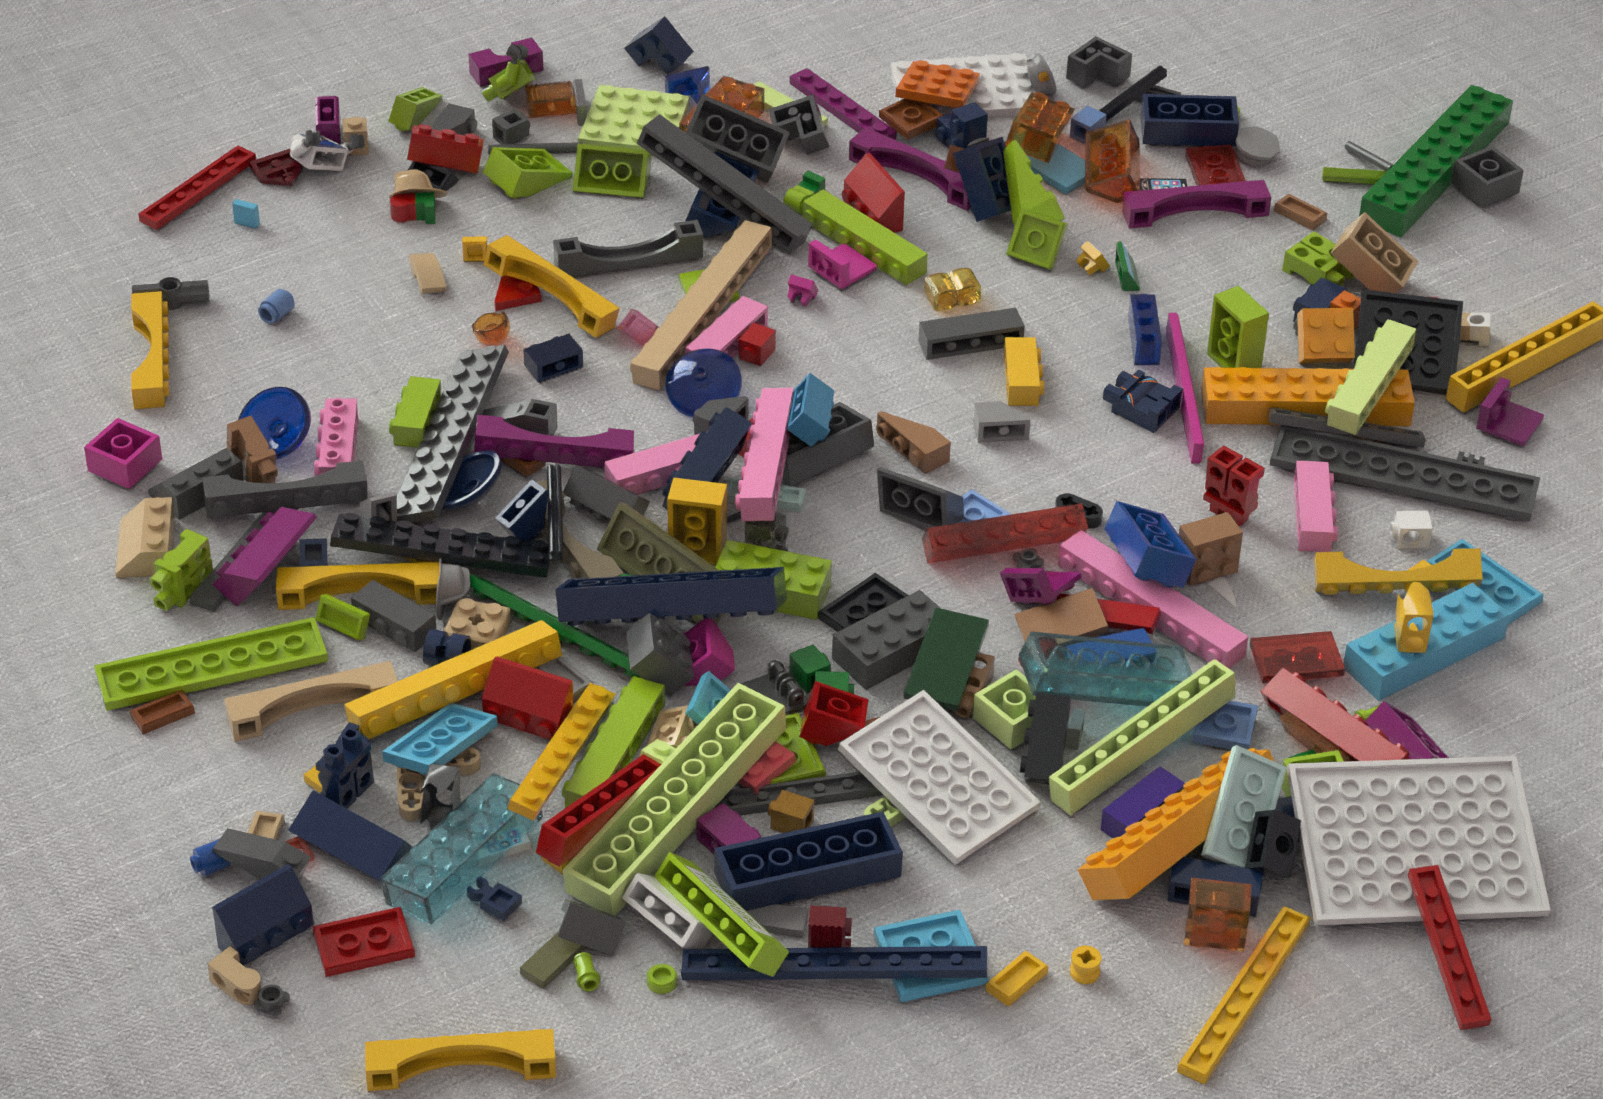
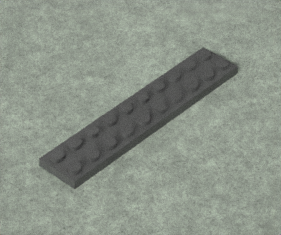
[397,344,509,523]
[1270,425,1540,521]

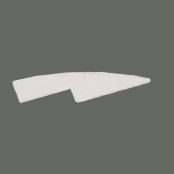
[1208,576,1237,607]

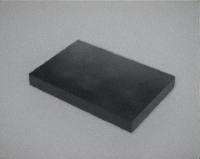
[818,573,909,632]

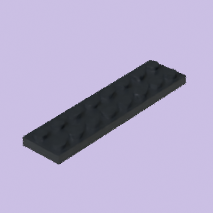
[330,513,551,578]

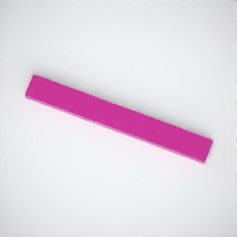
[1166,313,1204,463]

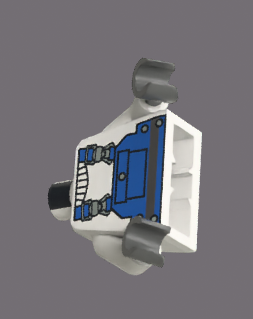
[290,130,365,171]

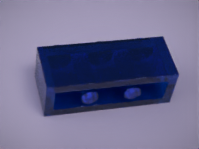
[1128,294,1162,365]

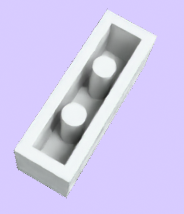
[622,873,713,949]

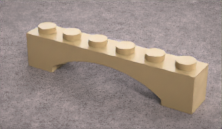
[224,661,398,742]

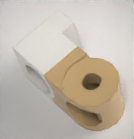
[1459,313,1490,346]

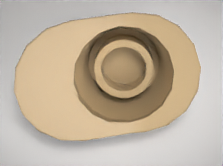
[389,170,447,198]

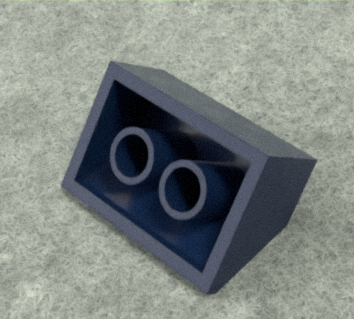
[953,137,1011,222]
[212,864,314,966]

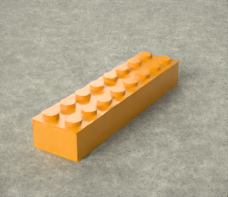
[1201,367,1415,426]
[1077,748,1275,900]

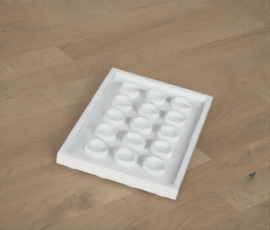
[890,53,1043,117]
[838,690,1041,865]

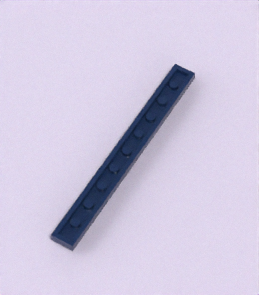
[681,946,988,980]

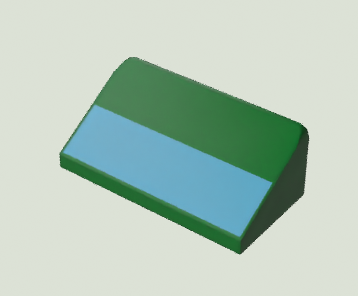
[1115,241,1140,291]

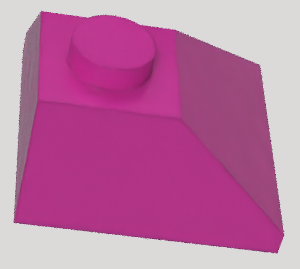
[684,618,735,686]

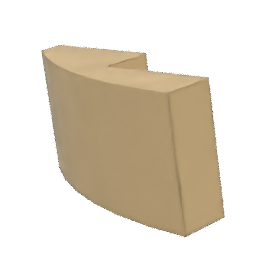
[409,253,446,294]

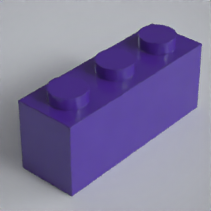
[1101,766,1185,838]

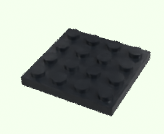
[1353,289,1463,394]

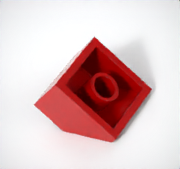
[799,681,869,746]

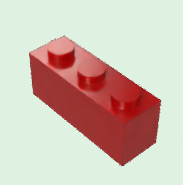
[407,124,484,173]

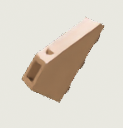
[876,411,951,474]

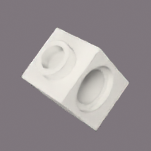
[1390,511,1433,549]

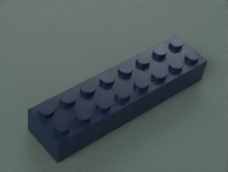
[555,567,787,626]

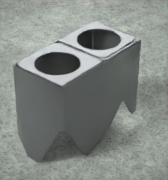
[420,764,461,839]

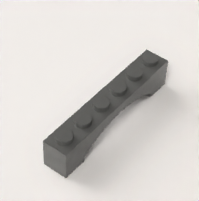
[553,220,703,277]
[202,460,368,518]

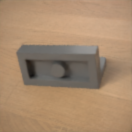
[557,898,626,955]

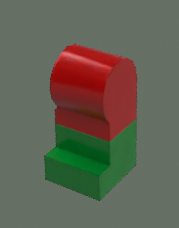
[390,192,435,224]

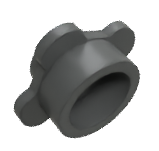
[1013,548,1044,568]
[254,984,290,1016]

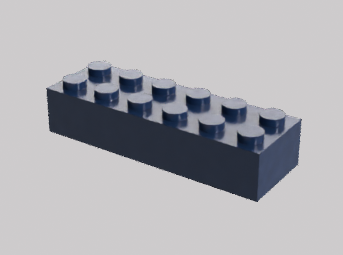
[714,812,903,911]

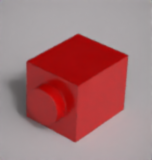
[739,323,776,366]

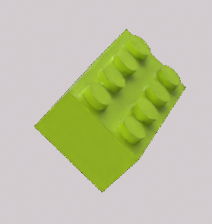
[715,540,832,620]

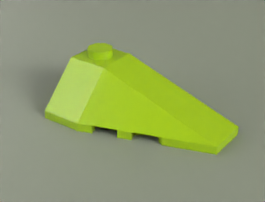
[1003,140,1065,228]

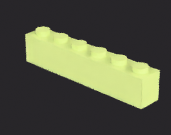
[1325,319,1416,435]

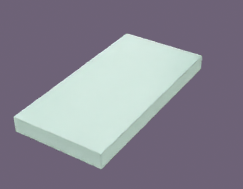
[1201,745,1287,868]

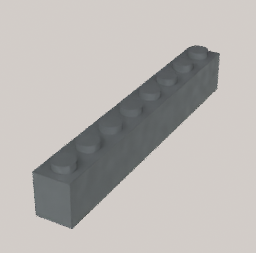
[637,114,813,254]

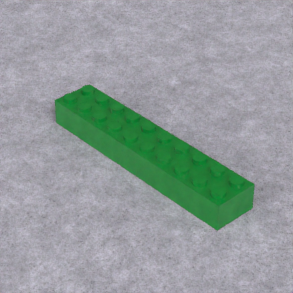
[1359,85,1513,237]

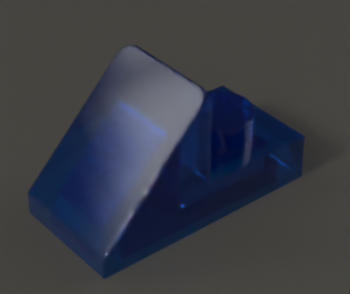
[665,66,710,104]

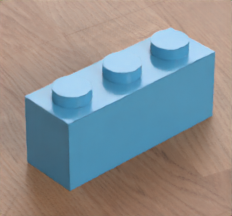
[787,373,834,447]

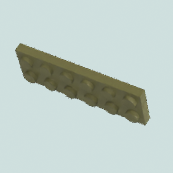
[597,502,723,625]

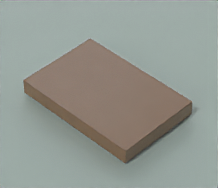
[1014,588,1109,658]

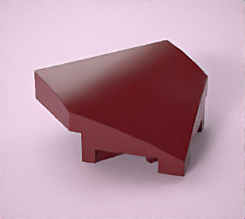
[249,149,303,186]

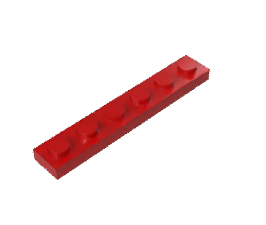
[138,145,256,230]
[1407,865,1492,1030]

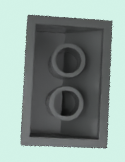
[148,448,244,520]
[877,467,964,535]

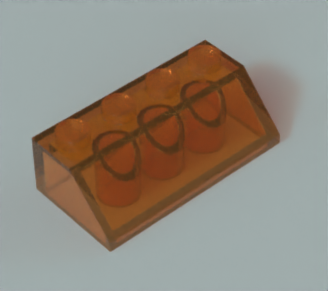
[1085,119,1140,203]

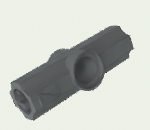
[132,277,210,310]

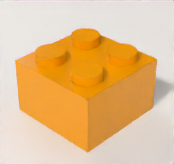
[1297,308,1355,363]

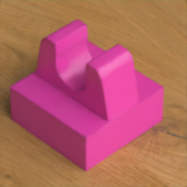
[788,274,819,306]

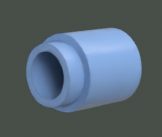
[258,289,295,324]

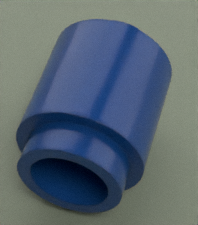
[190,839,231,877]

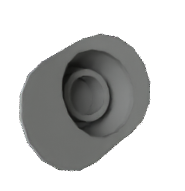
[436,559,470,620]

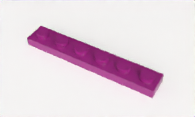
[789,68,897,140]

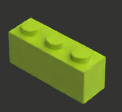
[389,376,442,448]

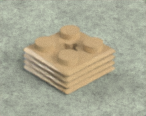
[444,598,511,650]

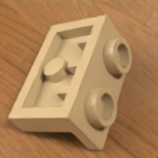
[647,705,698,748]

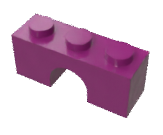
[468,37,544,87]

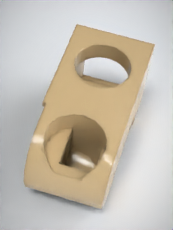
[207,946,262,1005]

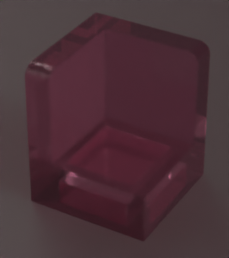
[616,308,660,347]

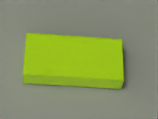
[315,594,370,641]

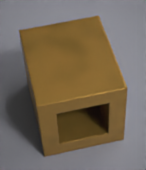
[768,790,815,833]

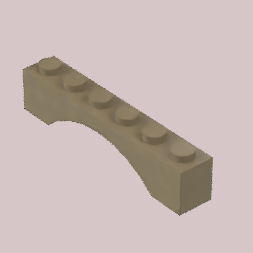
[537,479,624,579]

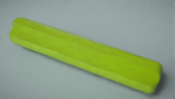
[1322,167,1386,184]

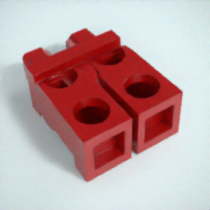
[1203,445,1265,526]

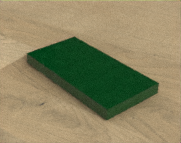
[903,607,989,712]

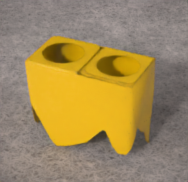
[1393,582,1434,653]

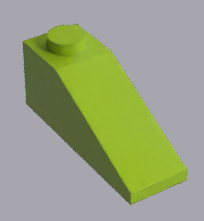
[388,87,443,132]

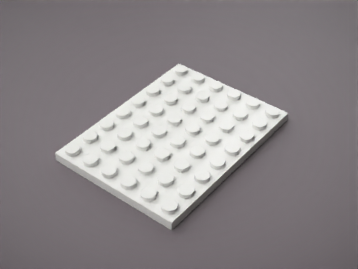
[1286,756,1551,926]

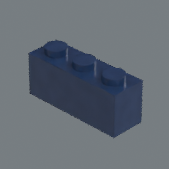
[1168,857,1264,917]

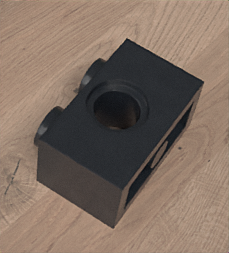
[1245,810,1301,879]

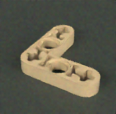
[397,747,481,821]

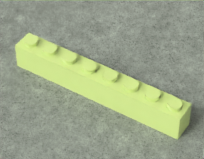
[1049,659,1235,815]

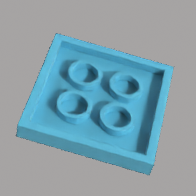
[874,910,989,1002]

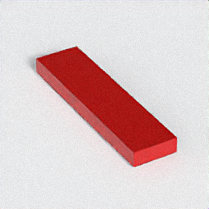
[1056,593,1161,634]

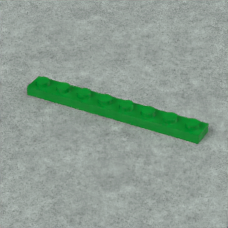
[470,574,640,678]

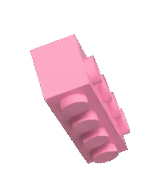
[314,398,359,476]

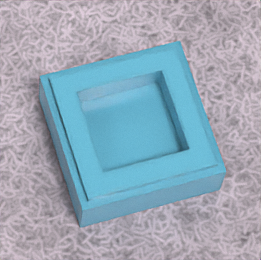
[232,199,260,229]

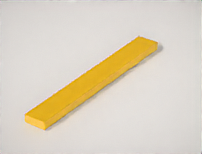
[1177,906,1311,1085]

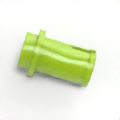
[573,952,601,992]

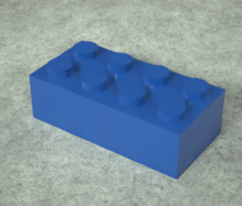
[1104,501,1196,588]

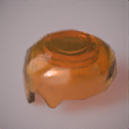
[472,311,510,345]

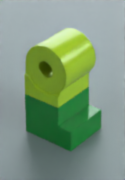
[783,171,825,214]

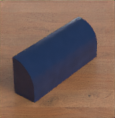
[288,790,415,882]

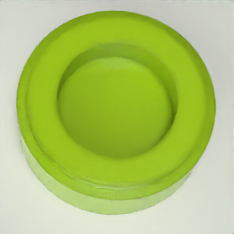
[647,964,677,994]

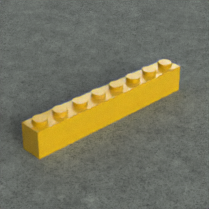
[1446,301,1603,413]
[344,620,562,739]

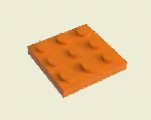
[895,60,980,108]

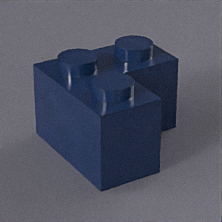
[624,16,694,74]
[935,102,988,149]

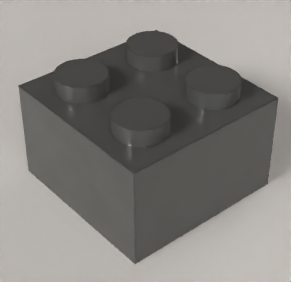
[1452,146,1524,208]
[626,613,694,696]

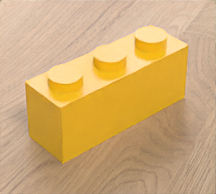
[1004,337,1044,406]

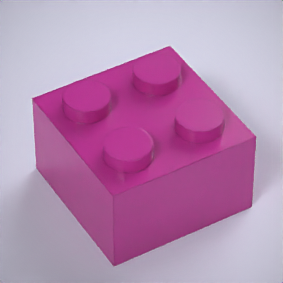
[84,418,162,489]

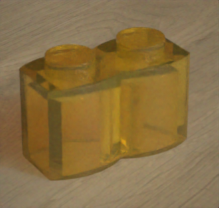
[924,268,981,311]

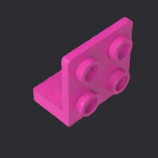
[808,239,877,289]

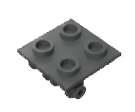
[741,660,808,714]

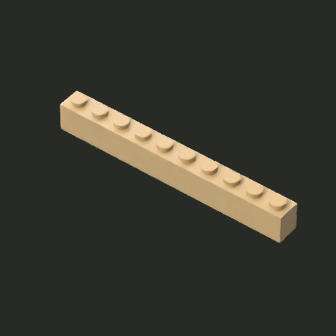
[630,220,772,391]

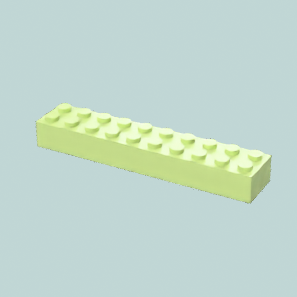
[563,683,787,916]

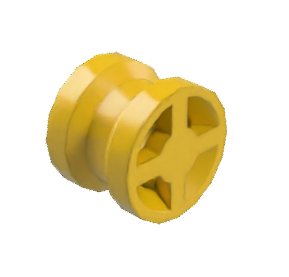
[1070,945,1101,984]

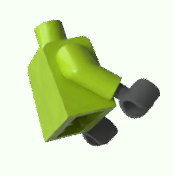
[481,44,537,102]

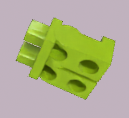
[1282,231,1355,286]
[150,529,213,611]

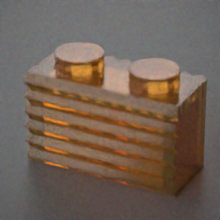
[525,80,576,118]

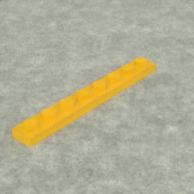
[507,683,615,821]

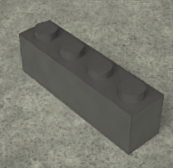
[919,308,1025,360]

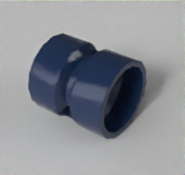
[423,629,471,666]

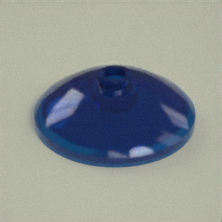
[665,348,742,417]
[238,387,311,460]

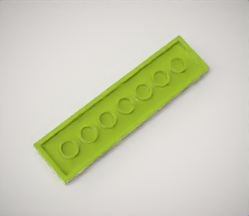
[94,617,328,711]

